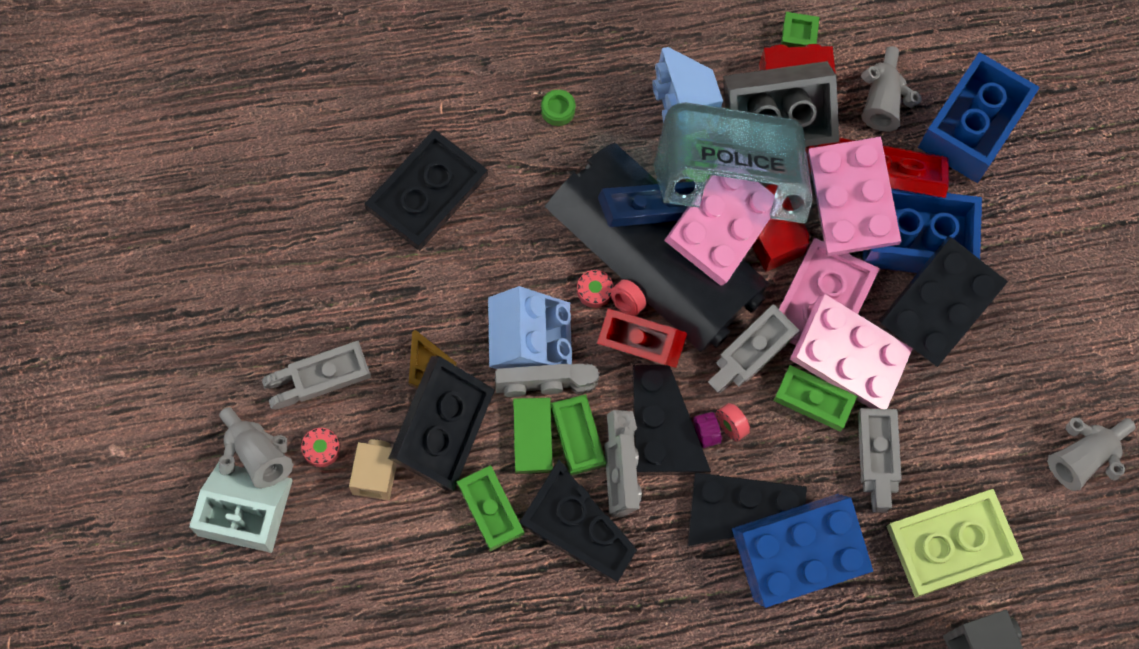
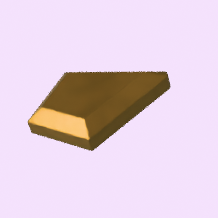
[408,330,457,388]

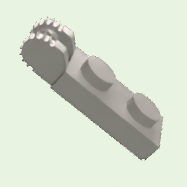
[262,341,371,410]
[495,363,600,397]

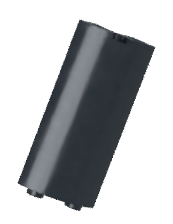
[545,142,770,352]

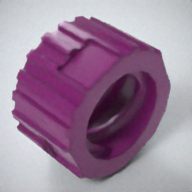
[694,412,722,448]

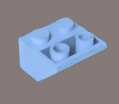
[652,47,723,139]
[488,286,572,369]

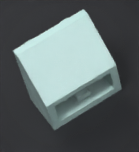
[189,462,293,553]

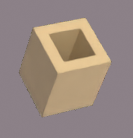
[349,439,397,501]

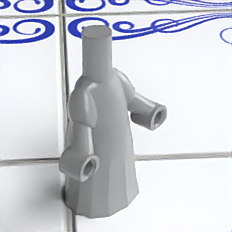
[861,46,922,132]
[219,407,294,489]
[1047,418,1136,492]

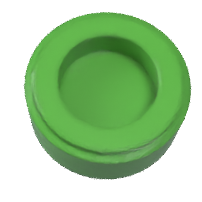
[541,90,576,126]

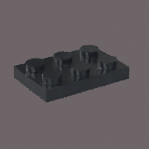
[364,129,488,251]
[879,236,1008,367]
[388,356,495,491]

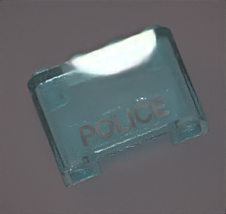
[654,102,812,223]

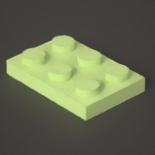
[886,489,1024,598]

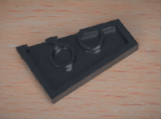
[632,365,711,476]
[520,460,637,584]
[687,472,807,549]

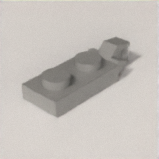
[708,304,800,394]
[858,408,902,513]
[604,410,642,517]

